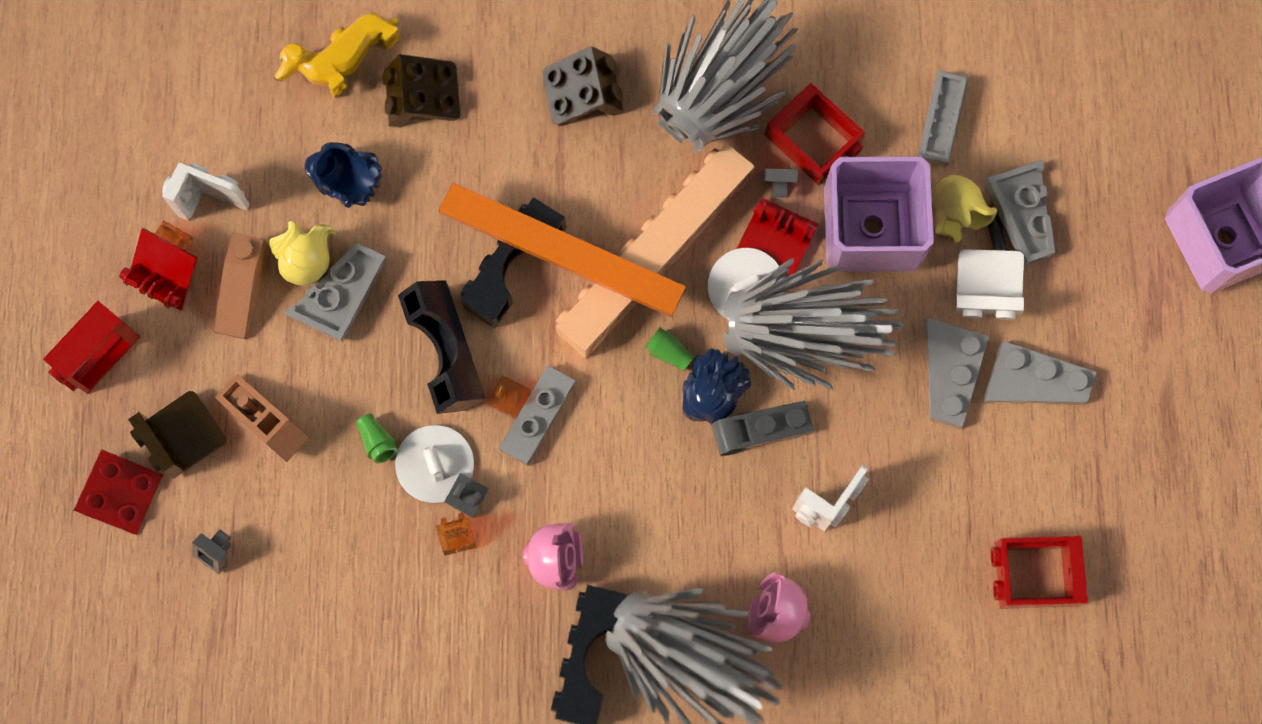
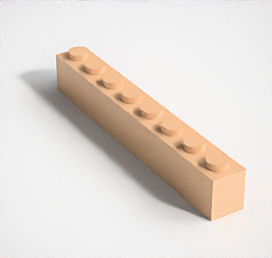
[556,143,755,359]

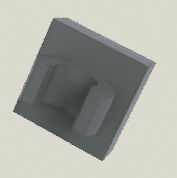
[764,168,798,198]
[444,473,489,518]
[192,529,231,575]

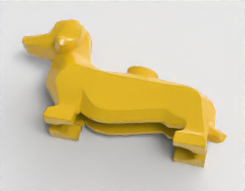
[274,12,400,98]

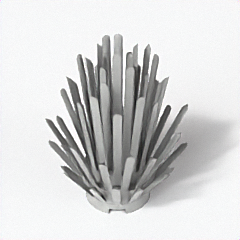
[651,0,798,153]
[723,257,904,390]
[606,588,783,724]

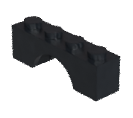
[461,197,566,328]
[398,280,486,414]
[551,585,627,724]

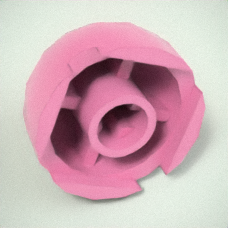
[523,523,583,590]
[748,573,810,643]

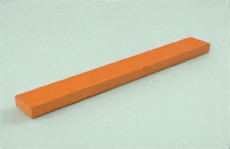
[438,183,686,318]

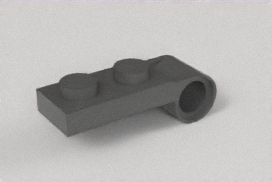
[711,401,814,456]

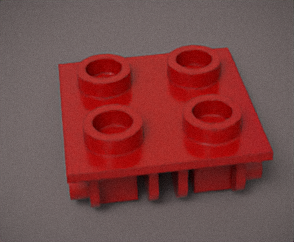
[736,198,819,277]
[119,228,198,311]
[73,449,163,535]

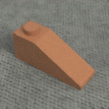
[214,232,272,340]
[215,374,309,462]

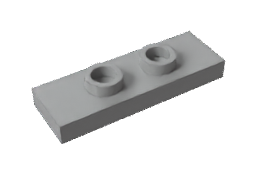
[917,70,969,166]
[499,365,576,466]

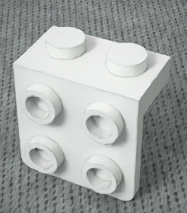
[162,162,250,221]
[956,249,1024,320]
[792,464,869,532]

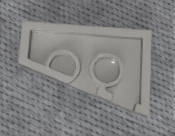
[984,159,1055,266]
[284,243,387,343]
[925,317,989,429]
[982,341,1097,405]

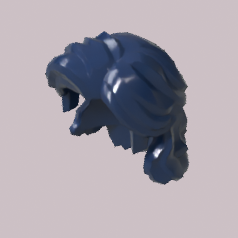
[304,142,382,208]
[682,348,751,424]

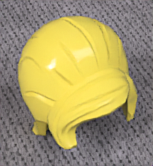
[931,175,998,243]
[269,221,336,286]

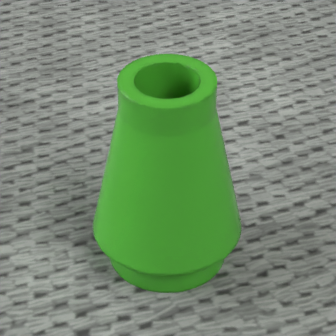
[645,327,694,371]
[356,414,398,464]

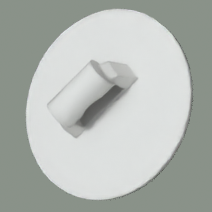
[708,248,784,320]
[395,425,474,503]

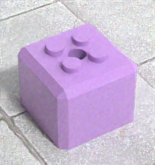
[824,157,934,272]
[1165,157,1262,294]

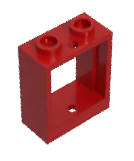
[765,82,865,185]
[43,300,141,394]
[990,536,1088,609]

